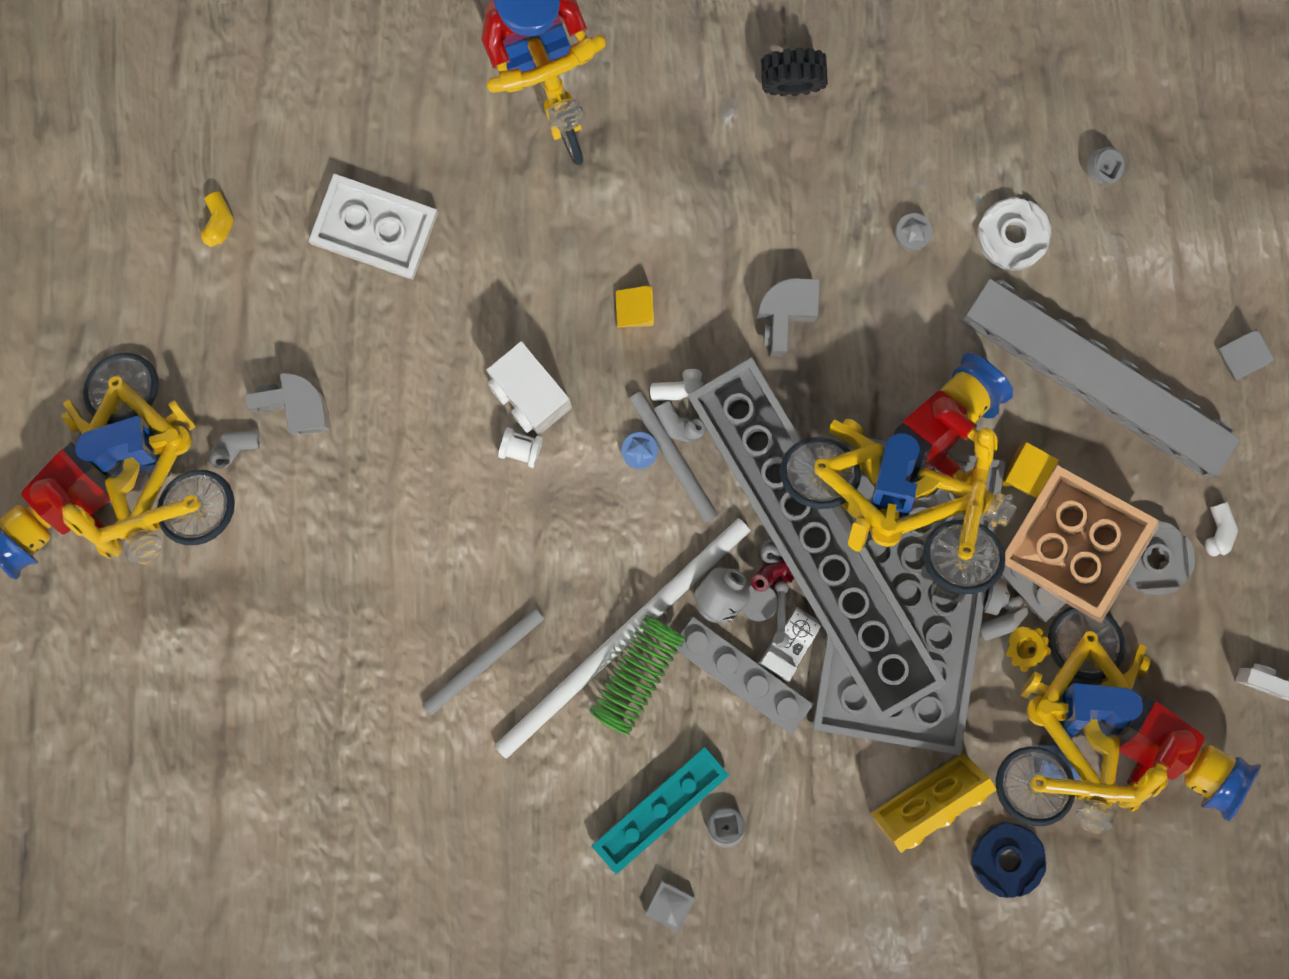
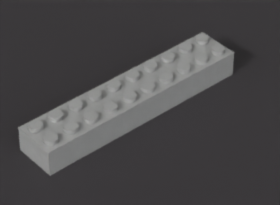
[687,357,947,722]

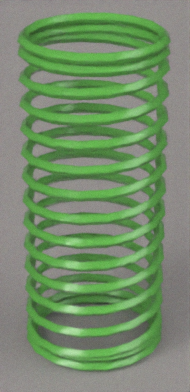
[589,615,685,735]

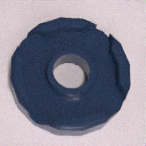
[970,822,1047,898]

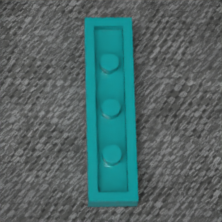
[591,746,730,875]

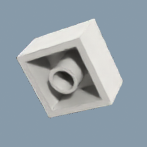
[487,341,572,435]

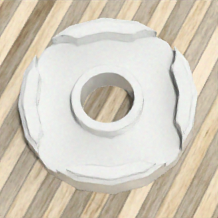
[977,197,1051,271]

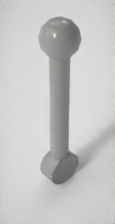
[773,580,790,648]

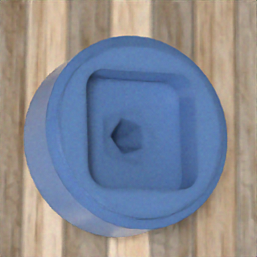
[621,432,658,470]

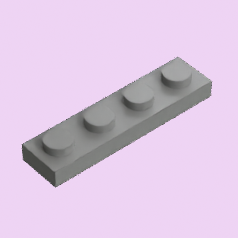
[674,617,813,735]

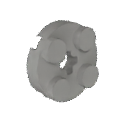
[1125,521,1195,596]

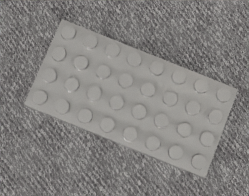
[812,438,1006,755]

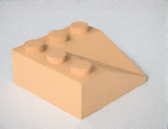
[1005,465,1159,623]

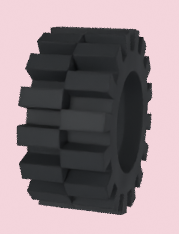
[760,48,828,97]

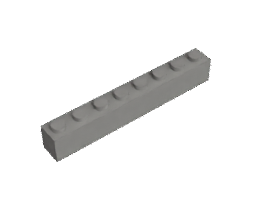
[960,279,1241,480]

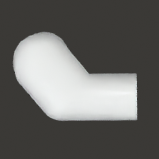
[650,369,704,401]
[1205,502,1238,557]

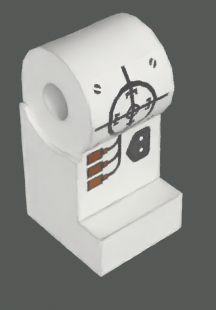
[758,607,822,681]

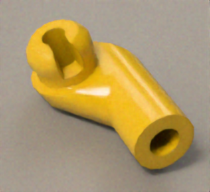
[201,191,234,247]

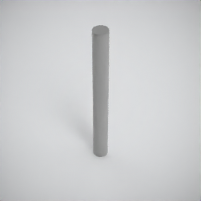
[629,391,718,523]
[422,608,545,716]

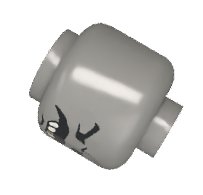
[695,568,750,623]

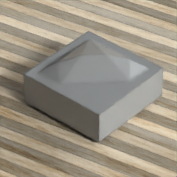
[645,880,696,932]

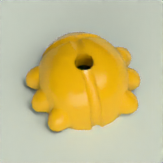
[1006,627,1051,672]

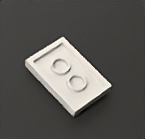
[309,174,438,280]

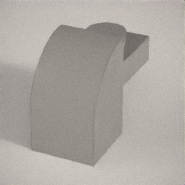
[756,279,819,357]
[245,373,331,436]

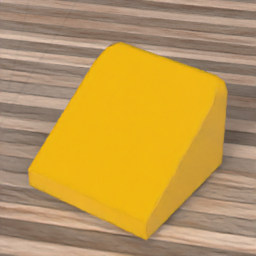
[616,286,654,328]

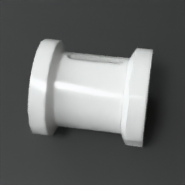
[498,427,543,469]

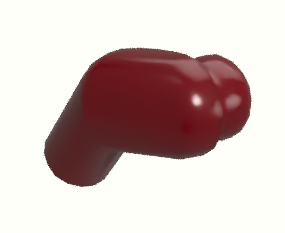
[751,558,795,592]

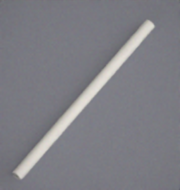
[494,518,751,759]

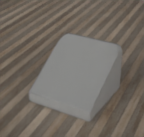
[1217,329,1275,381]

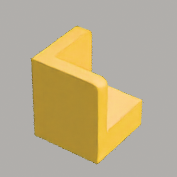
[1002,442,1059,498]

